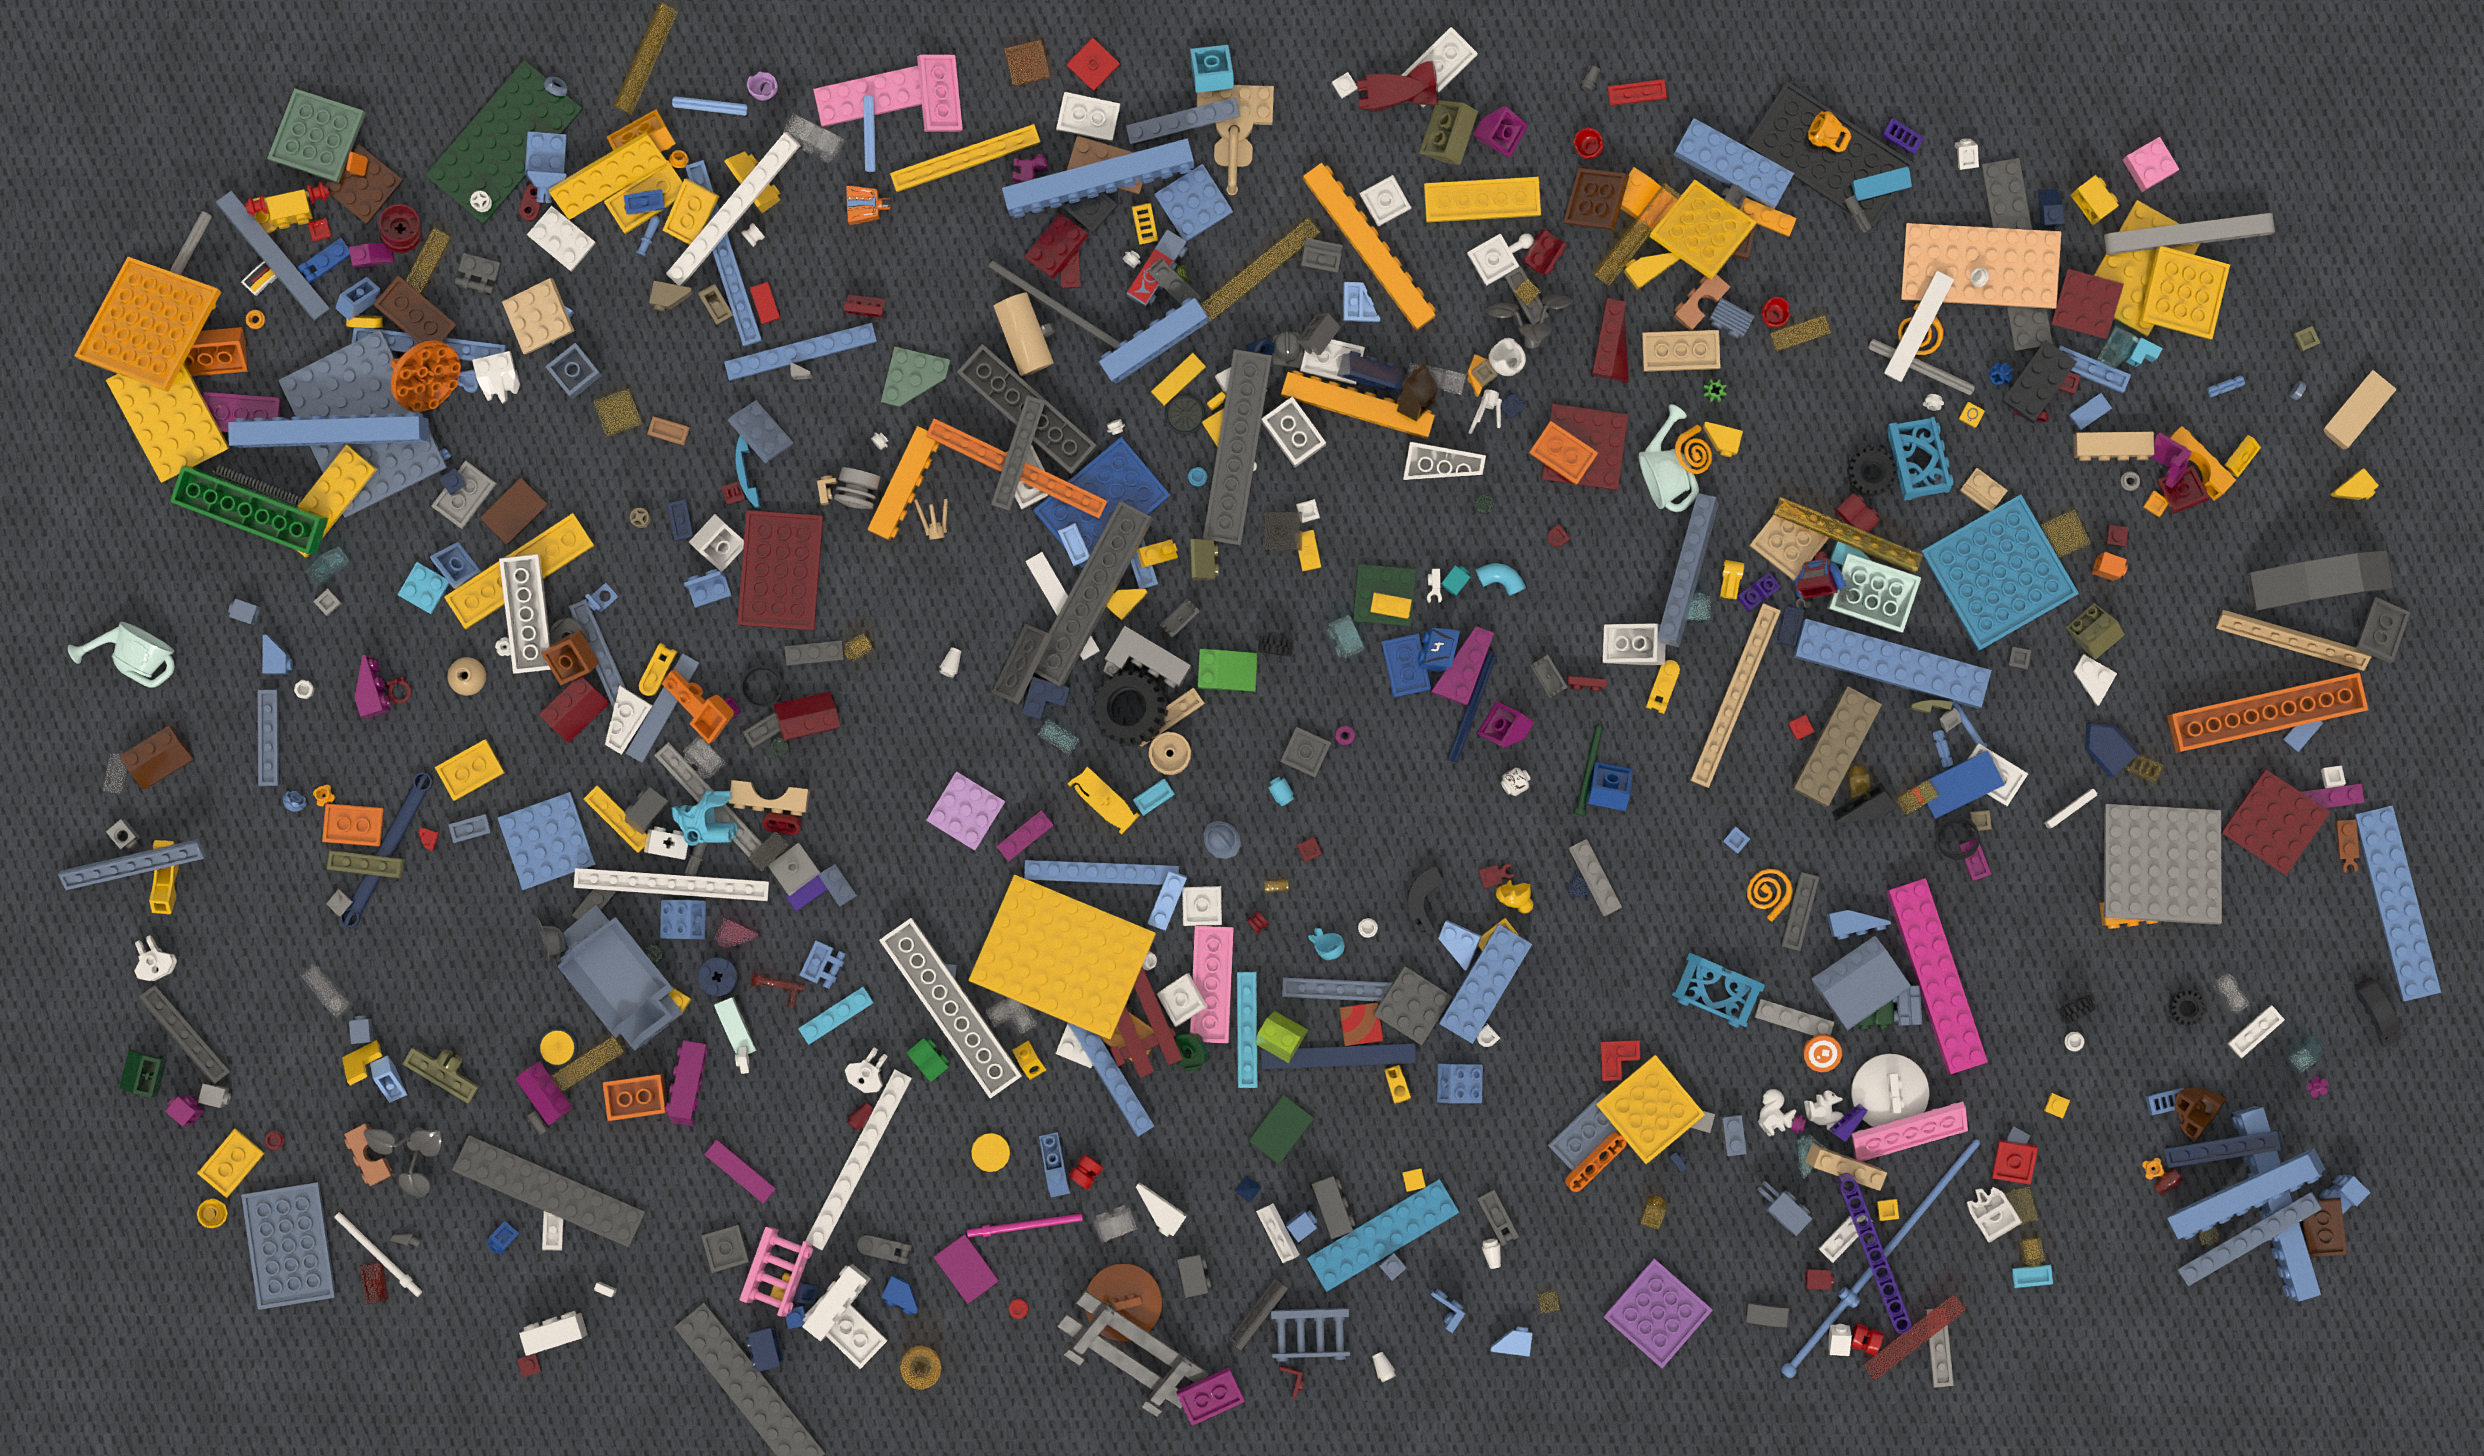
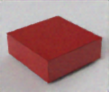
[308,218,332,242]

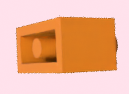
[2091,552,2128,581]

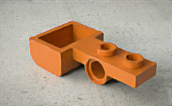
[662,669,734,744]

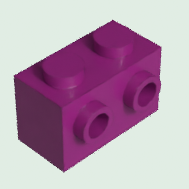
[165,1095,205,1127]

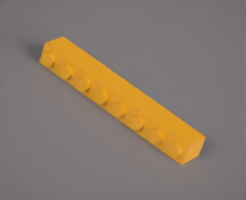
[1281,371,1435,439]

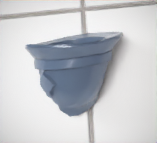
[1204,821,1241,859]

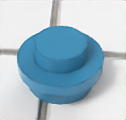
[1188,467,1207,486]

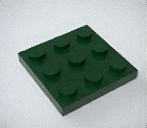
[1353,564,1416,627]

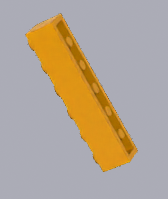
[868,426,940,541]

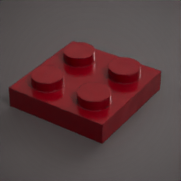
[2157,466,2209,514]

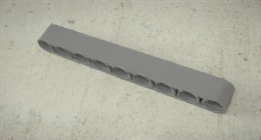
[2104,213,2275,255]

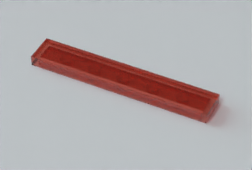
[1863,1294,1967,1381]

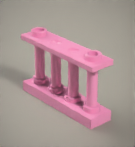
[739,1227,813,1316]

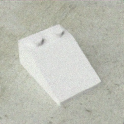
[1603,624,1666,665]
[1136,1182,1187,1237]

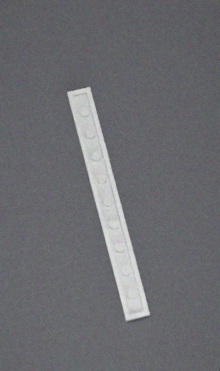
[666,132,801,286]
[574,868,769,901]
[806,1070,912,1250]

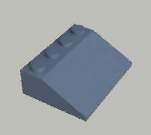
[1812,936,1911,1031]

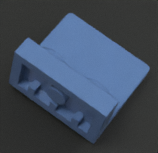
[684,569,732,608]
[660,900,706,939]
[1437,1064,1483,1103]
[1430,1289,1465,1333]

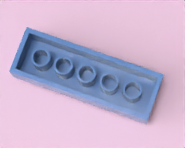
[1674,118,1794,209]
[1099,298,1211,384]
[1439,923,1532,1044]

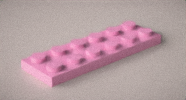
[813,66,922,127]
[1190,926,1233,1043]
[1852,1102,1968,1161]

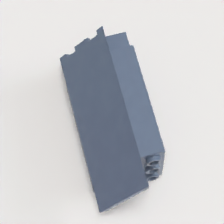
[558,905,683,1051]

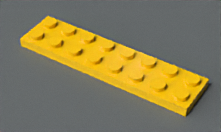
[444,513,595,629]

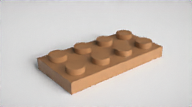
[1067,136,1143,194]

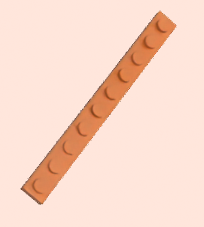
[926,419,1107,519]

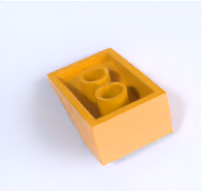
[1620,167,1677,230]

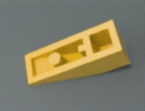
[1624,253,1681,290]

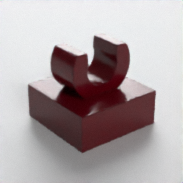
[721,481,746,505]

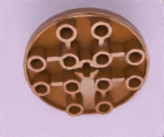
[1085,1263,1162,1342]

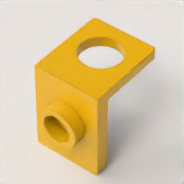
[1012,1041,1046,1080]

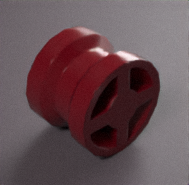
[1246,910,1270,934]

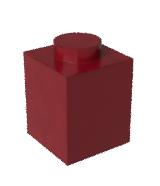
[1805,1268,1834,1290]

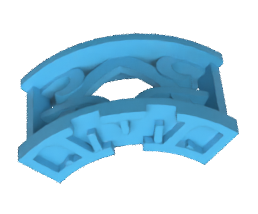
[1672,953,1765,1028]

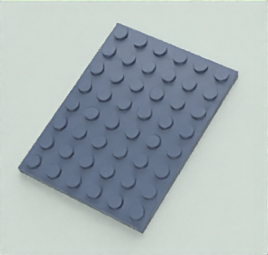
[278,330,448,518]

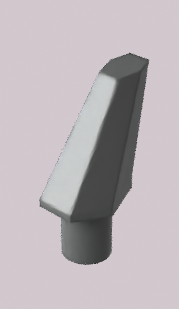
[390,1232,422,1247]

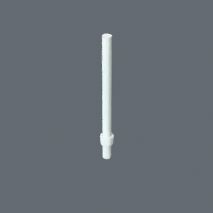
[334,1212,423,1297]

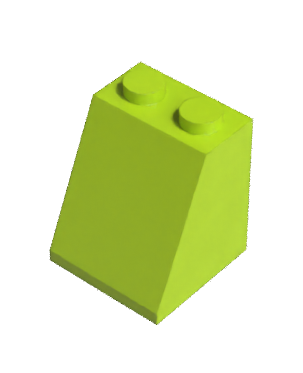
[1256,1011,1308,1063]

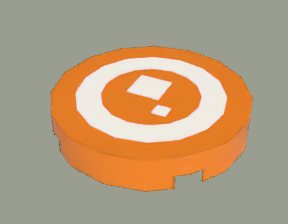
[1803,1034,1842,1072]

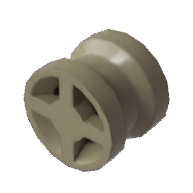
[630,508,651,528]

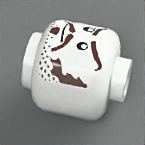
[1501,768,1531,796]

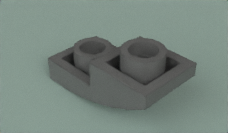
[1746,1302,1790,1327]

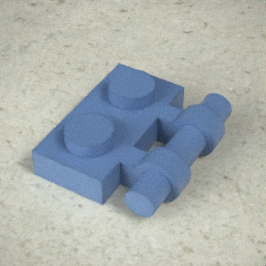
[799,940,846,989]

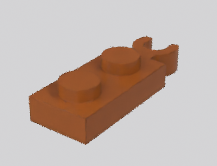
[2336,820,2359,873]

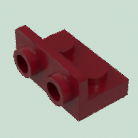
[1522,229,1567,275]
[843,295,886,318]

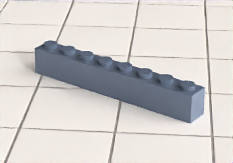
[1658,493,1719,647]

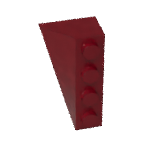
[1591,298,1629,383]

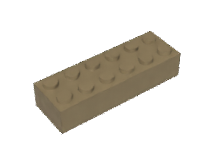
[1792,686,1882,807]

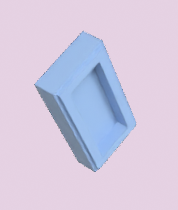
[1058,523,1090,566]

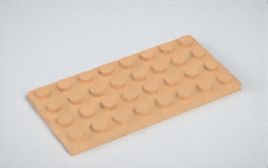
[1901,223,2061,309]

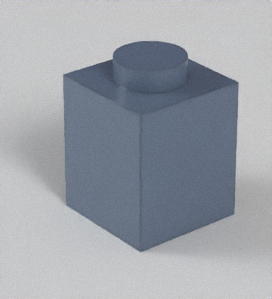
[228,599,261,625]
[349,1015,374,1044]
[1379,1252,1406,1281]

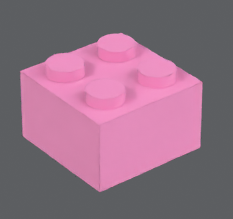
[2123,137,2179,192]

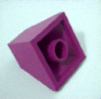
[1473,106,1528,158]
[1477,701,1534,748]

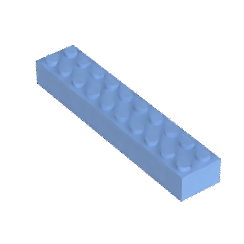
[1002,139,1194,218]
[228,413,429,448]
[1793,619,1992,709]
[2231,1106,2321,1301]

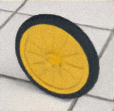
[537,1027,578,1068]

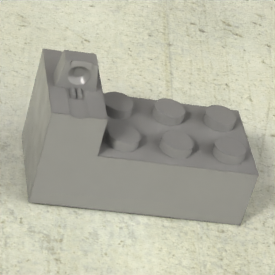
[1103,626,1191,688]

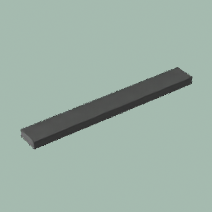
[988,261,1120,351]

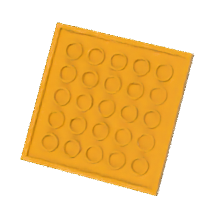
[74,257,221,392]

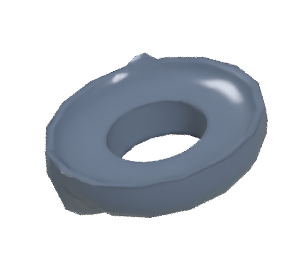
[544,77,568,96]

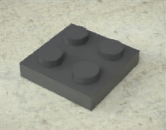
[1280,727,1331,778]
[701,1225,750,1273]

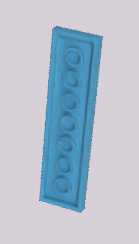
[1307,1179,1459,1292]

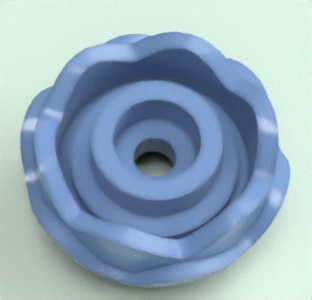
[283,791,307,812]

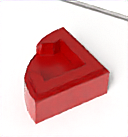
[419,827,439,851]

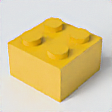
[2070,175,2119,225]

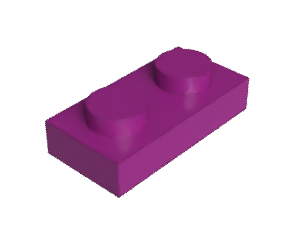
[1958,839,1991,881]

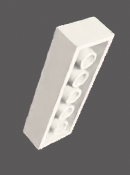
[499,554,551,674]

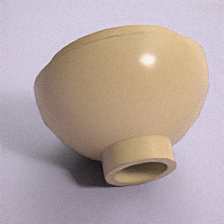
[448,657,486,696]

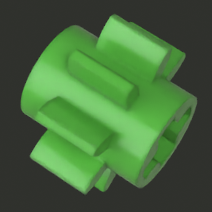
[1703,379,1727,403]

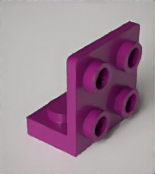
[2151,432,2192,488]

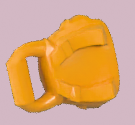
[1808,111,1852,152]

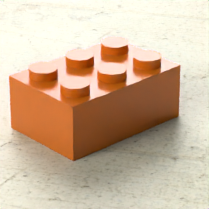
[603,1074,667,1121]

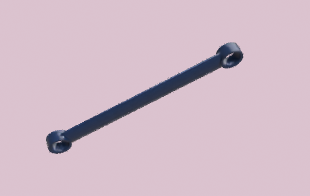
[340,772,433,927]

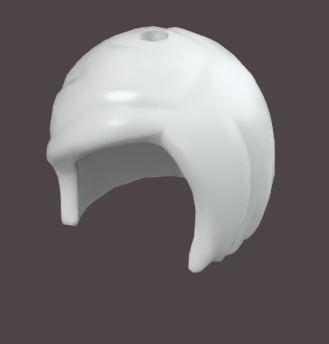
[1489,338,1526,376]

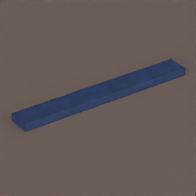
[1261,1044,1416,1069]

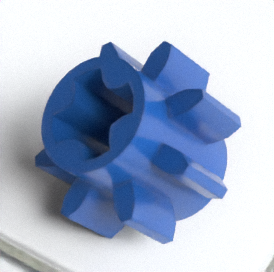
[1988,362,2014,386]

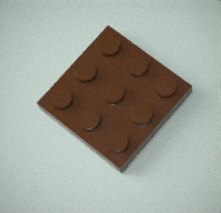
[325,144,404,225]
[1563,168,1629,231]

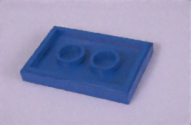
[1381,633,1431,698]

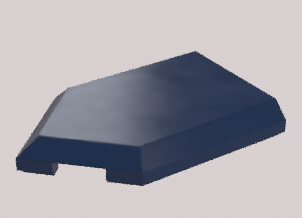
[2085,723,2140,778]

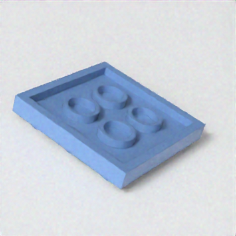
[1154,164,1233,241]

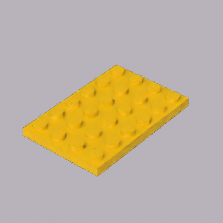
[2094,200,2200,337]
[106,363,230,483]

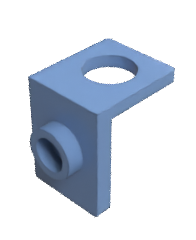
[585,583,618,612]

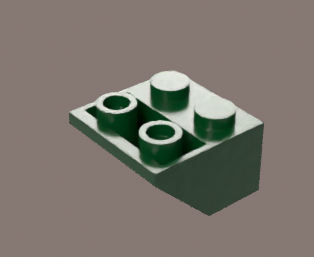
[119,1050,167,1098]

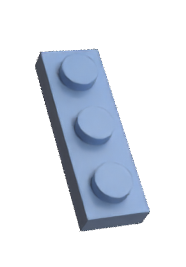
[1148,870,1187,931]

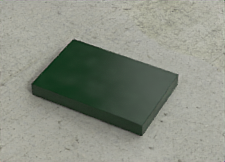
[1249,1095,1314,1164]

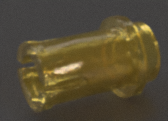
[1265,878,1289,894]

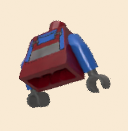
[1795,552,1853,609]

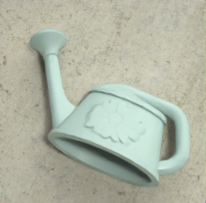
[1639,404,1699,512]
[68,622,175,688]

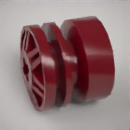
[379,204,421,253]

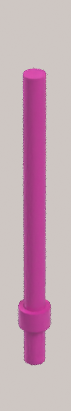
[967,1213,1083,1237]

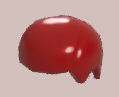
[1573,128,1604,159]
[1761,297,1790,328]

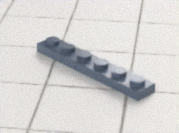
[1126,97,1241,145]

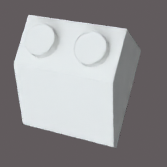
[689,514,744,572]

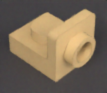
[817,476,838,505]

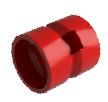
[1068,1154,1104,1190]
[1850,1323,1883,1356]

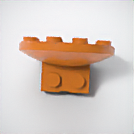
[390,340,461,412]

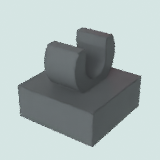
[1721,184,1747,210]

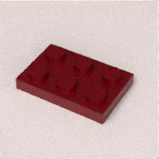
[1024,213,1089,279]

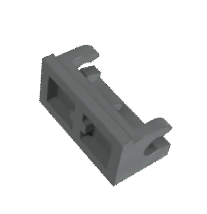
[1297,313,1340,355]
[1160,599,1200,639]
[1530,655,1568,698]

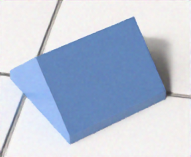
[430,542,481,589]

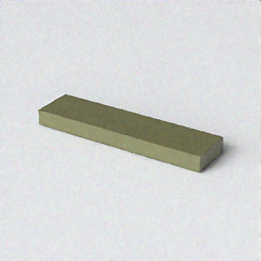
[327,850,404,879]

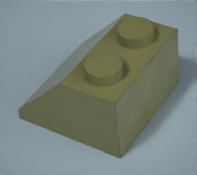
[1190,539,1219,581]

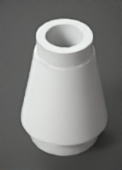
[940,648,961,678]
[1481,1239,1501,1269]
[1372,1352,1396,1382]

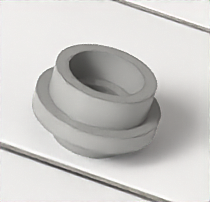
[2120,472,2140,491]

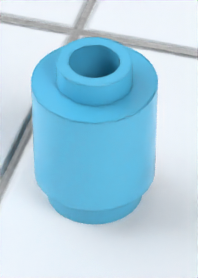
[1268,777,1294,806]

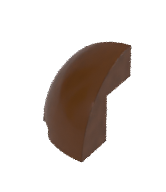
[2175,1088,2227,1142]

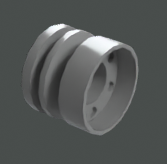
[834,467,881,509]

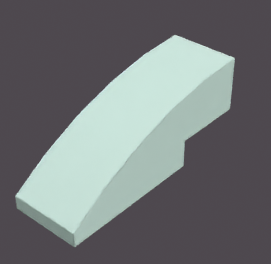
[714,997,756,1055]

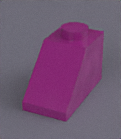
[349,243,394,269]

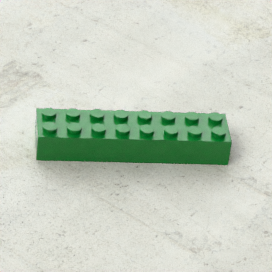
[170,466,329,554]

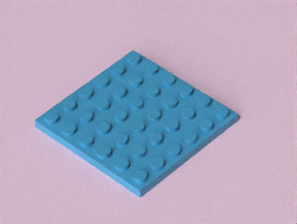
[1920,494,2079,651]

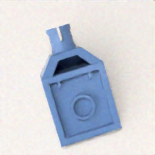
[525,131,566,203]

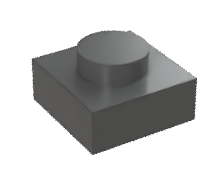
[2008,647,2031,670]

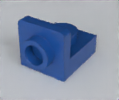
[487,1221,519,1255]

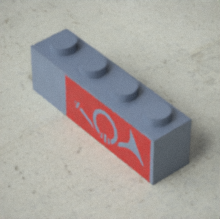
[1126,230,1188,308]

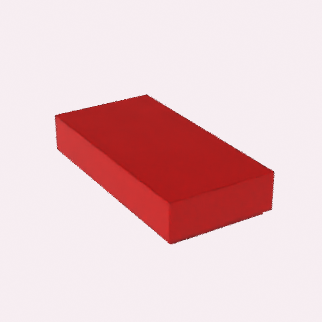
[750,282,781,325]

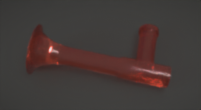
[750,970,805,1008]

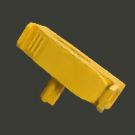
[1068,767,1140,834]

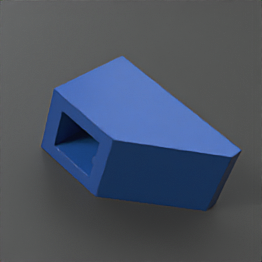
[882,1275,919,1315]

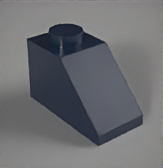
[2038,189,2064,228]

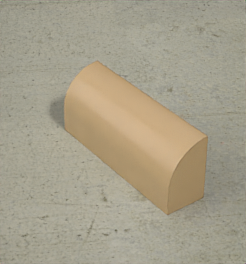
[993,292,1054,376]
[2324,370,2396,450]

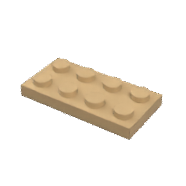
[1642,330,1720,372]

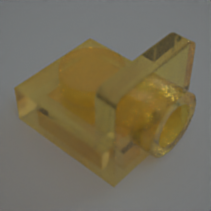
[1846,766,1870,798]
[1641,1196,1667,1229]

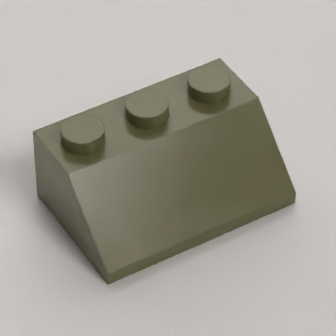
[1419,100,1478,165]

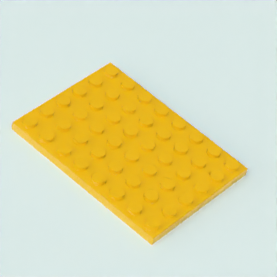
[969,875,1156,1040]

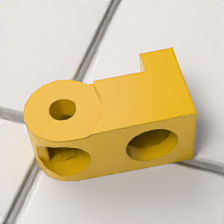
[1384,1065,1411,1104]

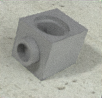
[106,819,140,850]
[198,1083,231,1108]

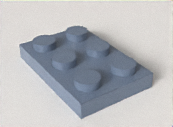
[728,400,793,463]

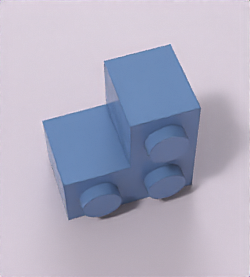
[2319,1174,2370,1214]

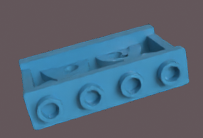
[1887,417,1953,501]

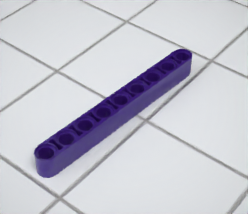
[1838,1173,1911,1334]

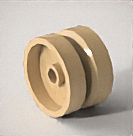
[1149,732,1191,775]

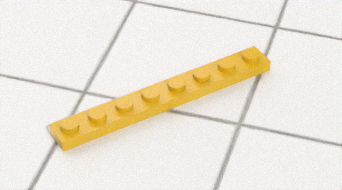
[890,124,1040,192]

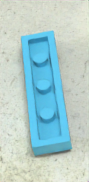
[798,987,874,1045]

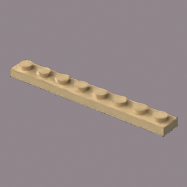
[2216,610,2371,671]

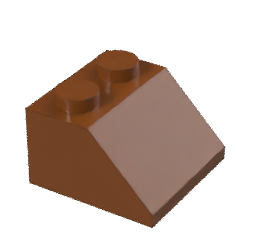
[541,630,600,685]

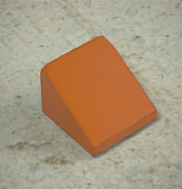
[346,152,368,176]

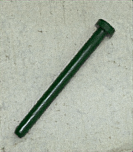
[1573,725,1603,816]

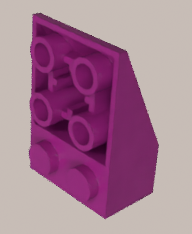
[355,655,391,719]

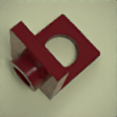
[1279,1366,1304,1398]

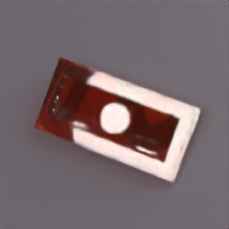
[360,1262,389,1304]

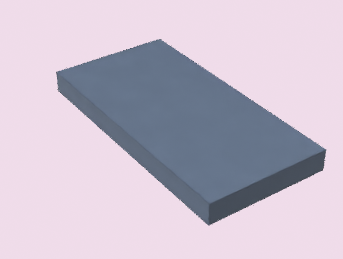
[1548,1092,1618,1171]

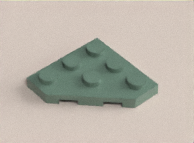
[881,347,950,407]

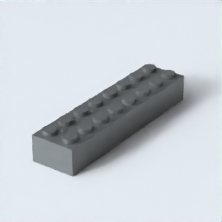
[957,344,1097,476]

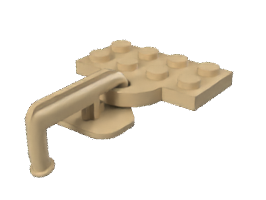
[1197,85,1274,195]

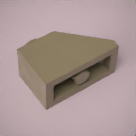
[649,281,693,311]

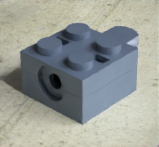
[1757,1181,1812,1236]

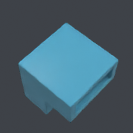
[2126,338,2163,367]

